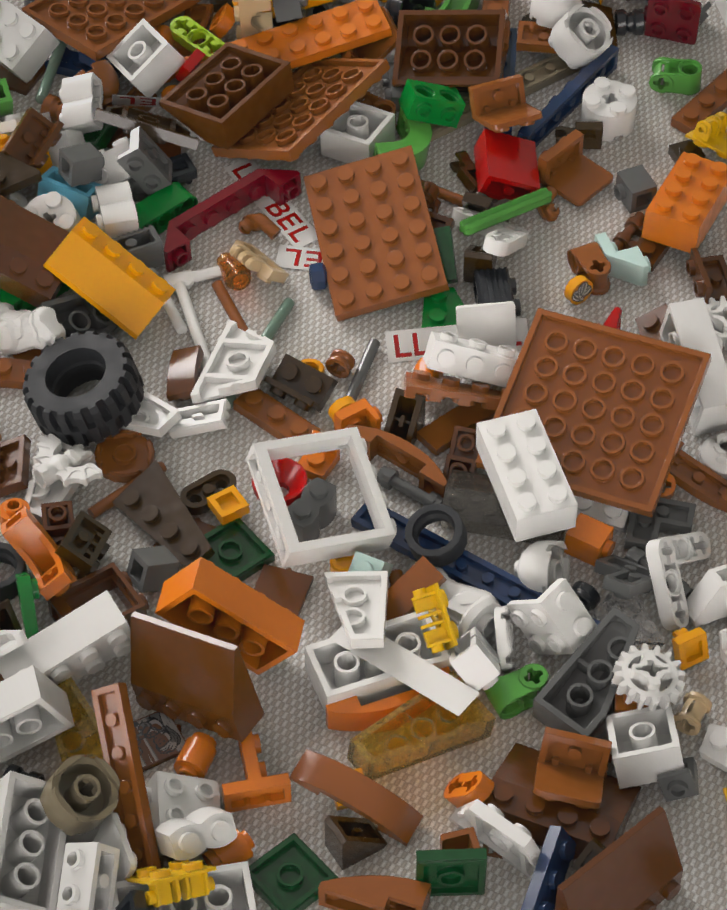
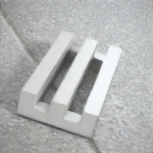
[168,399,231,439]

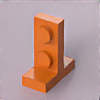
[222,731,292,813]

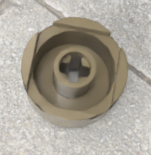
[40,755,120,836]

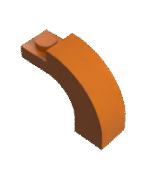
[0,506,78,601]

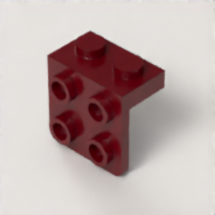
[643,0,702,45]

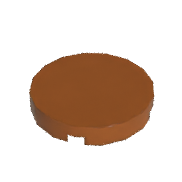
[94,430,156,483]

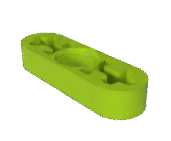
[170,16,225,62]

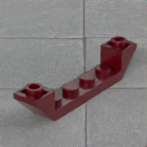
[164,168,302,273]

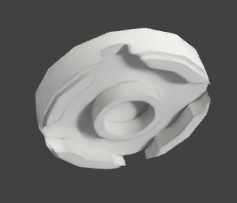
[494,606,516,672]

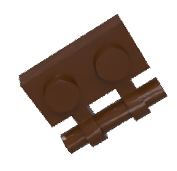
[613,212,670,272]

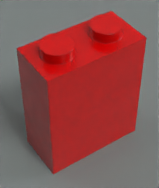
[474,129,540,200]

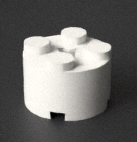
[548,4,613,69]
[580,77,637,141]
[24,191,82,232]

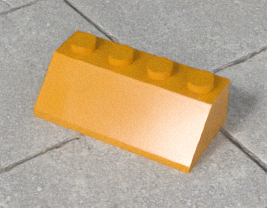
[43,216,176,340]

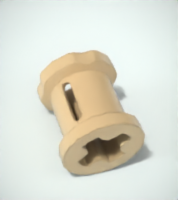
[674,691,712,736]

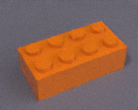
[641,152,727,253]
[155,557,305,675]

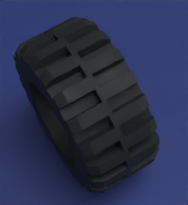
[23,331,144,447]

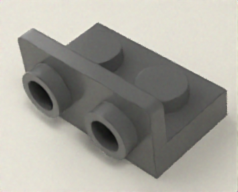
[117,126,172,195]

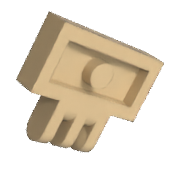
[230,240,289,284]

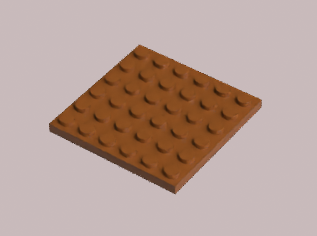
[475,308,711,518]

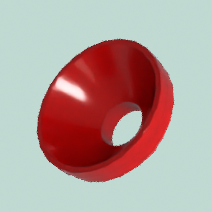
[252,458,307,506]

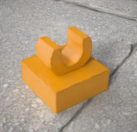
[207,485,250,525]
[672,627,709,671]

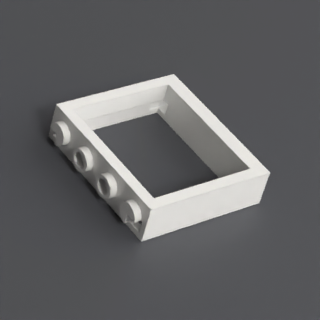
[246,427,397,568]

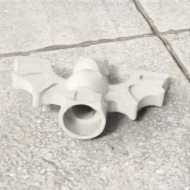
[31,434,104,489]

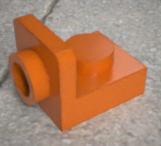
[334,398,383,430]
[298,430,340,480]

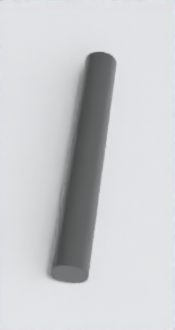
[345,339,380,401]

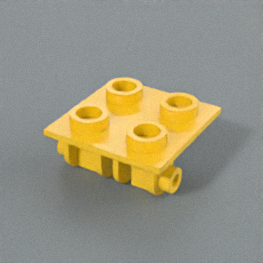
[685,111,727,159]
[411,582,459,654]
[125,860,217,907]

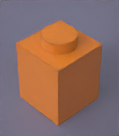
[564,512,616,567]

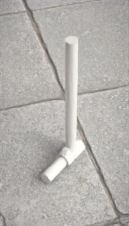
[162,266,221,369]

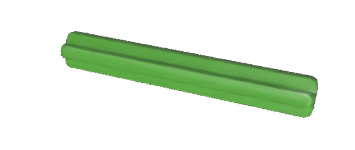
[459,187,552,236]

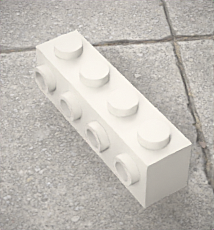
[423,331,519,388]
[56,842,121,910]

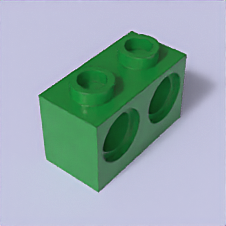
[398,79,466,128]

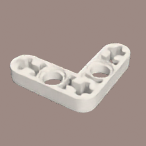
[451,207,529,257]
[646,531,711,631]

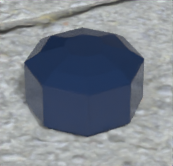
[309,263,328,290]

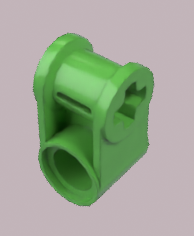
[649,57,702,95]
[484,663,548,720]

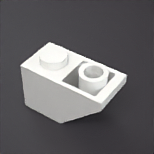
[686,564,727,627]

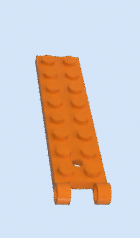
[161,0,392,98]

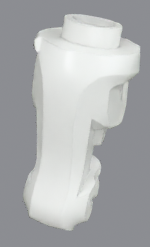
[0,302,66,355]
[415,567,501,639]

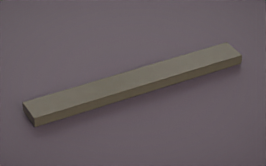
[420,54,583,142]

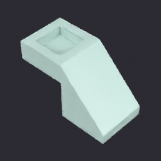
[594,232,651,287]

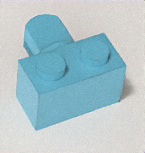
[37,166,101,221]

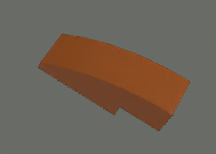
[318,875,431,910]

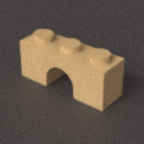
[233,0,273,39]

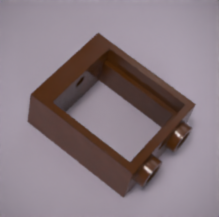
[48,562,149,628]

